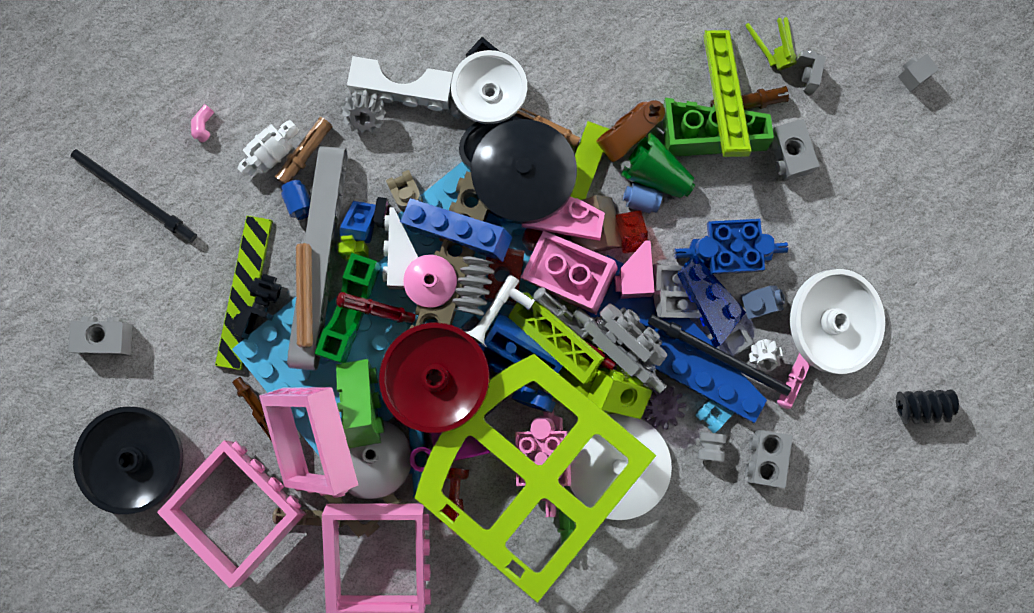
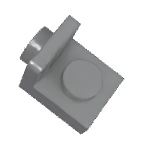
[795,50,826,94]

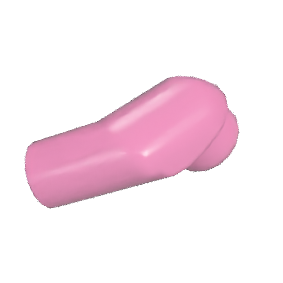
[191,104,215,143]

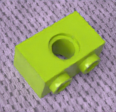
[587,369,653,419]

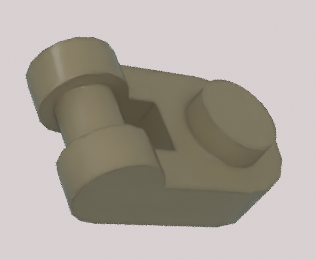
[386,169,423,212]

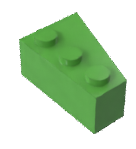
[336,359,384,449]

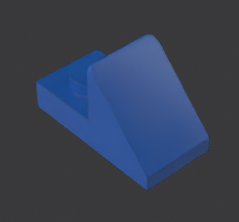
[340,201,376,243]

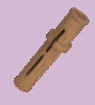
[274,117,333,185]

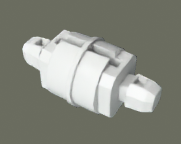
[237,120,299,177]

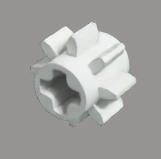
[749,339,783,372]

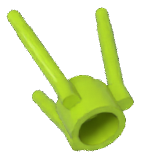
[745,17,797,70]

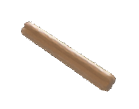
[296,243,313,348]

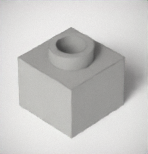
[898,54,939,92]

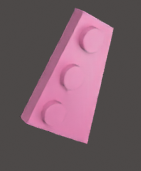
[522,197,605,241]

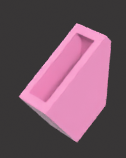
[615,241,654,299]

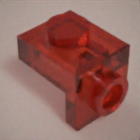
[616,211,648,254]

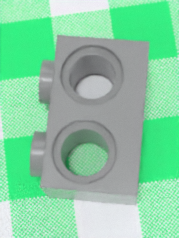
[745,430,793,488]

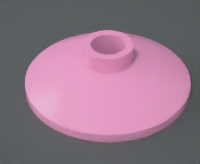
[403,255,457,308]

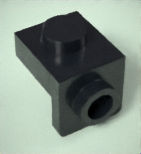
[231,302,274,340]

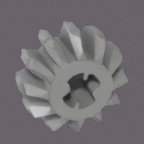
[341,89,386,135]

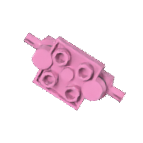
[515,400,571,517]

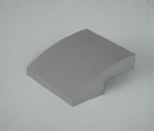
[652,264,705,318]

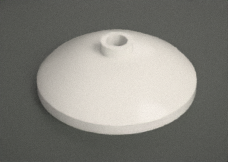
[451,50,527,124]

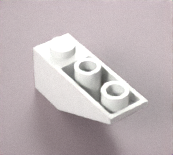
[383,207,418,290]

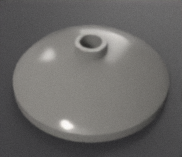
[348,420,411,499]

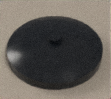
[471,119,577,224]
[73,407,184,514]

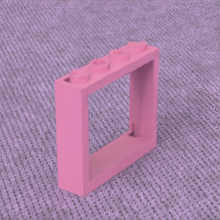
[259,387,358,498]
[157,440,306,588]
[322,504,431,613]

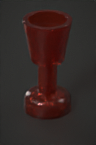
[439,468,469,522]

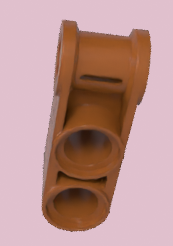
[596,100,665,162]

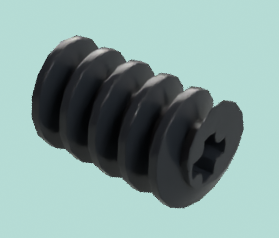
[896,389,959,424]

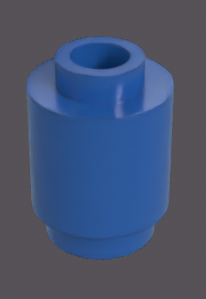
[281,180,311,220]

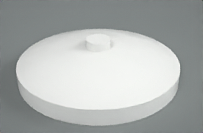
[790,269,885,374]
[570,414,672,520]

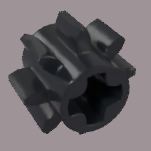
[250,274,282,307]

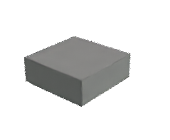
[718,322,754,357]

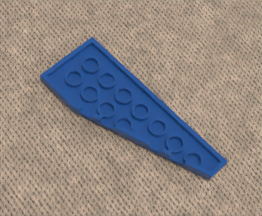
[577,255,767,423]

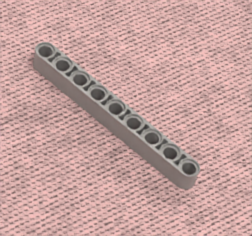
[287,146,348,371]

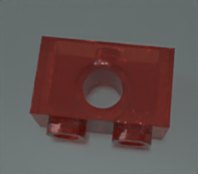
[483,248,525,306]

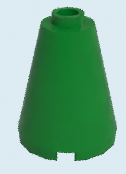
[621,133,695,199]

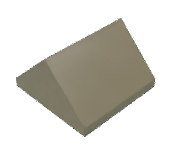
[570,195,624,252]

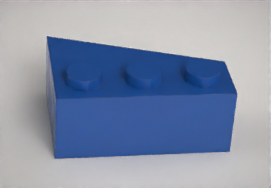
[479,313,563,373]

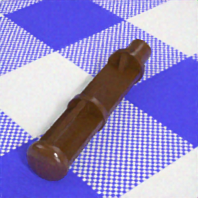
[232,377,272,442]

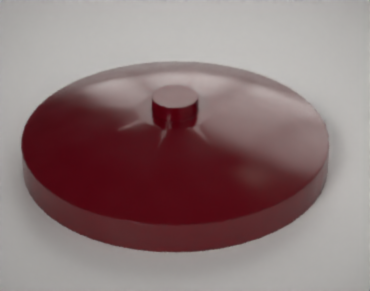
[379,323,490,433]

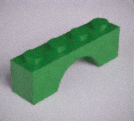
[315,253,381,363]

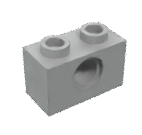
[769,119,820,181]
[68,317,133,356]

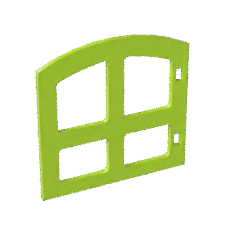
[415,354,657,603]

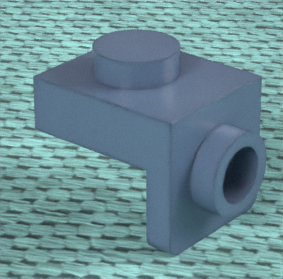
[741,285,785,319]

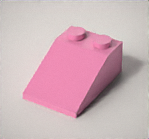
[521,230,618,315]

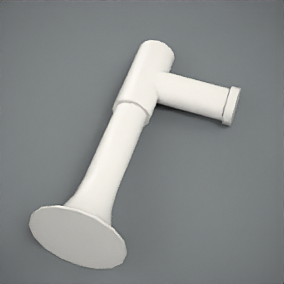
[466,275,535,347]

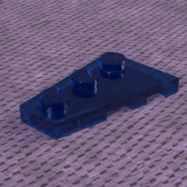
[677,255,746,347]

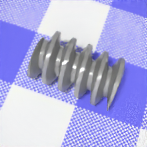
[452,256,495,316]

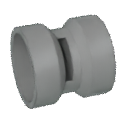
[698,432,727,462]

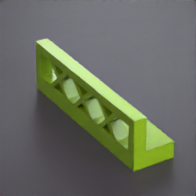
[508,292,604,384]

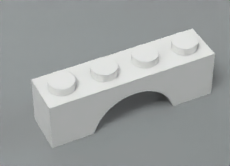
[347,56,453,111]

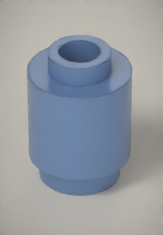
[623,182,662,214]

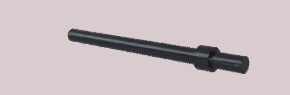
[71,149,197,243]
[647,314,791,396]

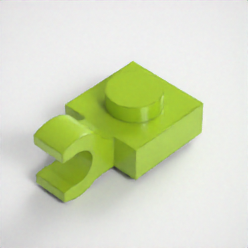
[338,235,369,261]

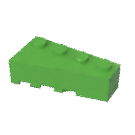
[662,97,774,157]

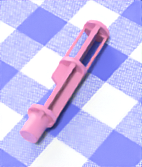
[777,353,810,409]

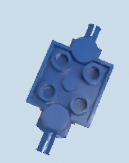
[674,218,788,274]

